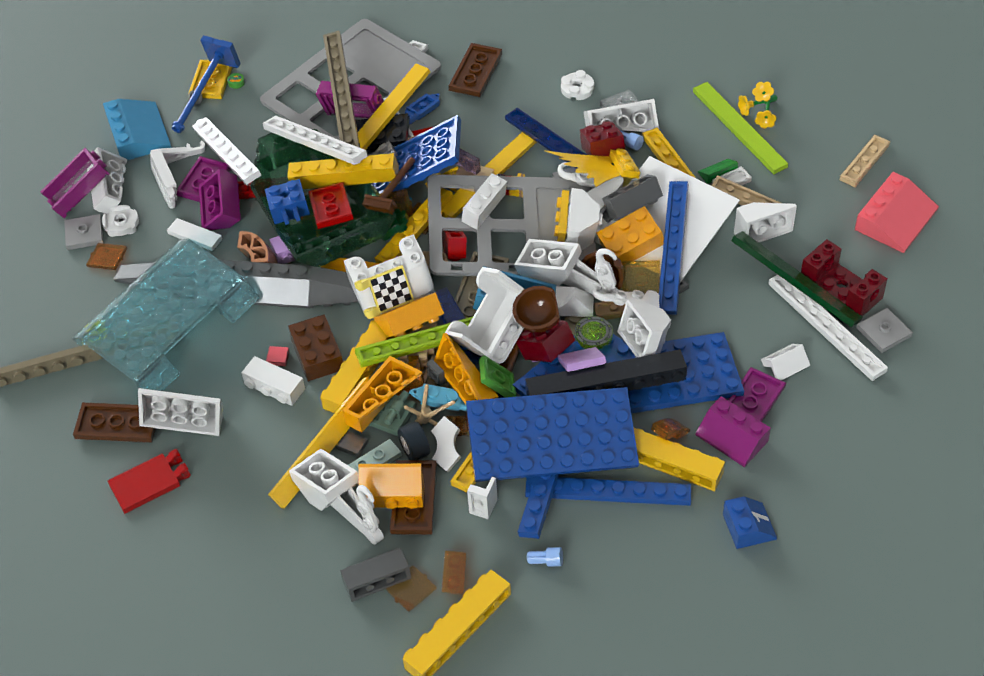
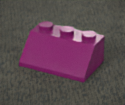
[199,169,241,230]
[695,396,771,467]

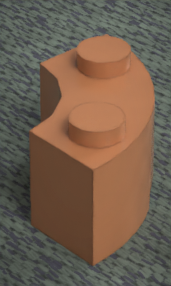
[237,231,277,263]

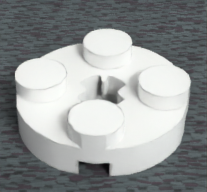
[561,70,594,100]
[102,205,139,237]

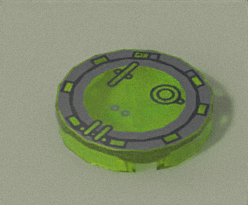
[574,316,613,350]

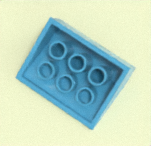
[103,99,172,160]

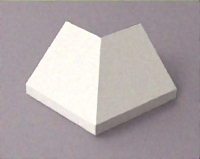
[556,286,594,317]

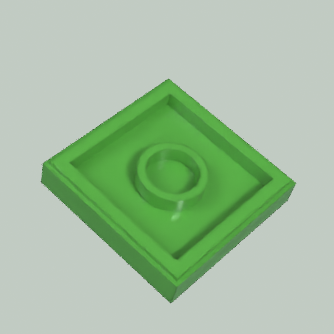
[479,355,516,398]

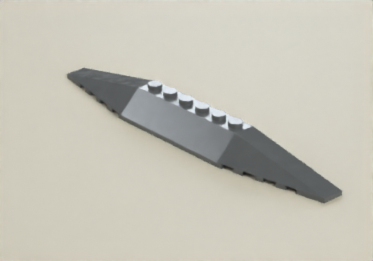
[114,259,359,308]

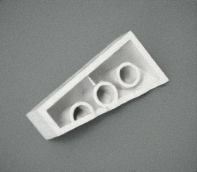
[584,99,659,132]
[88,147,127,214]

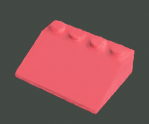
[855,172,939,253]

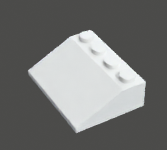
[138,388,223,436]

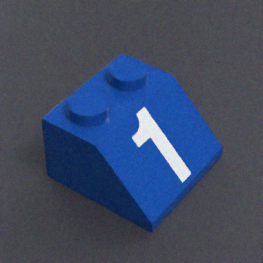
[723,496,777,549]

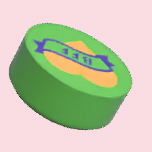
[227,73,245,89]

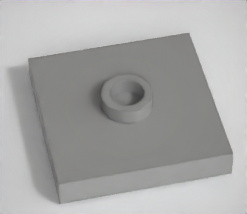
[64,214,103,250]
[857,308,913,353]

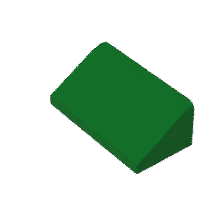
[698,159,738,184]

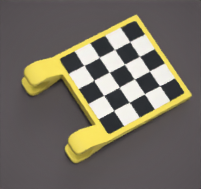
[354,265,414,319]

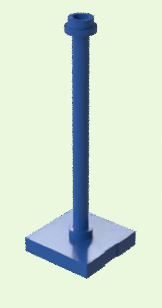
[172,35,241,133]

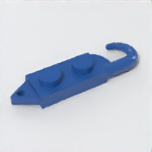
[395,93,440,125]

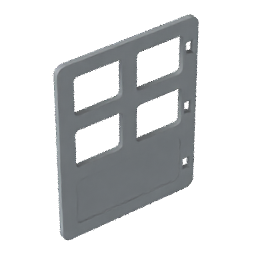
[260,19,441,140]
[427,174,596,276]

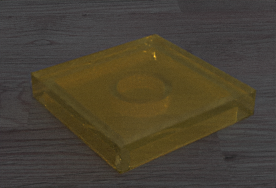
[622,260,660,294]

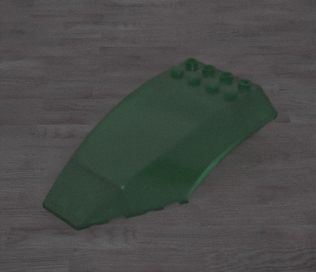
[250,133,396,267]

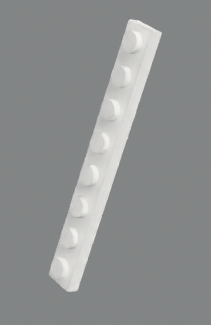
[262,116,368,165]
[192,117,261,185]
[768,275,888,381]

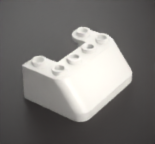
[344,234,434,314]
[445,267,525,364]

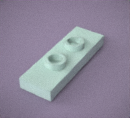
[348,439,402,472]

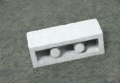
[461,173,507,230]
[241,356,305,406]

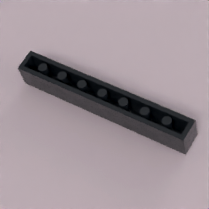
[525,349,687,396]

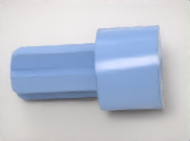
[620,130,644,150]
[527,547,563,567]

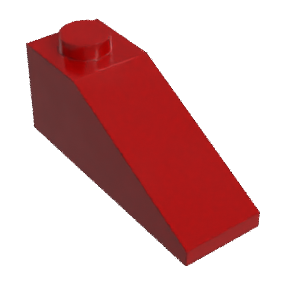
[442,231,467,261]

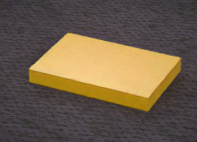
[189,60,232,99]

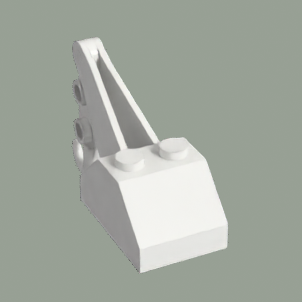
[558,162,624,251]
[514,239,618,294]
[592,287,671,357]
[289,449,384,545]

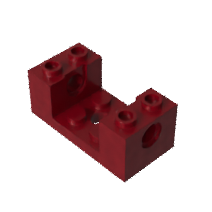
[801,239,888,317]

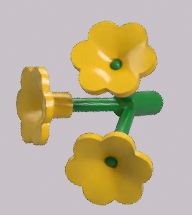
[738,81,777,129]

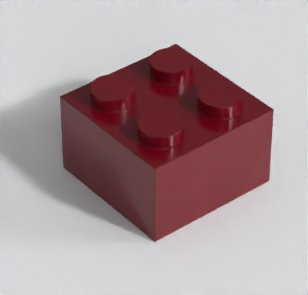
[579,121,625,157]
[516,320,575,362]

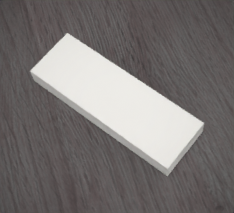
[167,218,222,251]

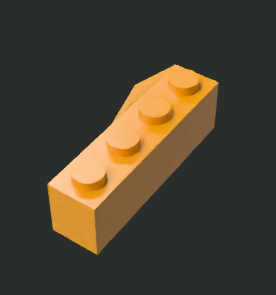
[434,333,499,405]
[343,356,422,433]

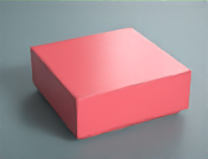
[266,346,289,367]

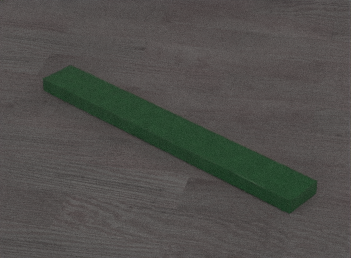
[731,231,863,327]

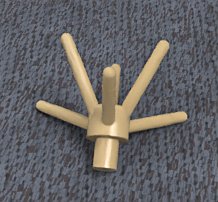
[404,384,455,426]

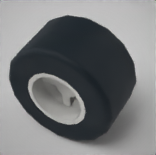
[398,421,430,460]

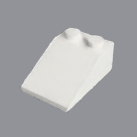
[734,202,797,242]

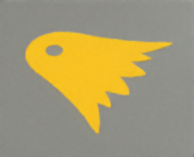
[544,150,621,187]

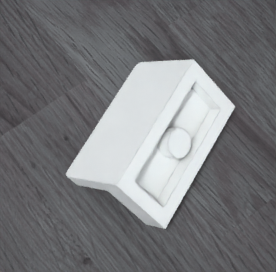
[761,344,810,380]
[467,477,498,519]

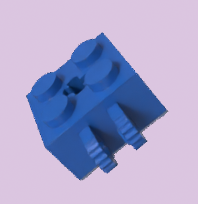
[265,179,310,225]

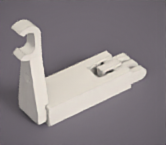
[150,140,205,208]

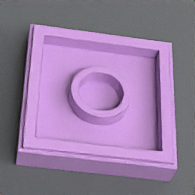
[558,347,606,372]

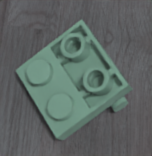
[369,390,416,436]

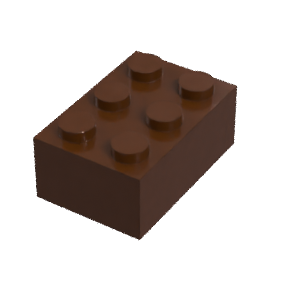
[288,314,343,382]

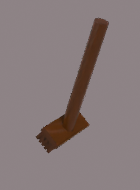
[363,157,415,214]

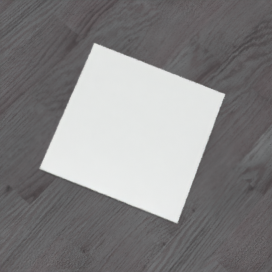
[595,156,740,283]

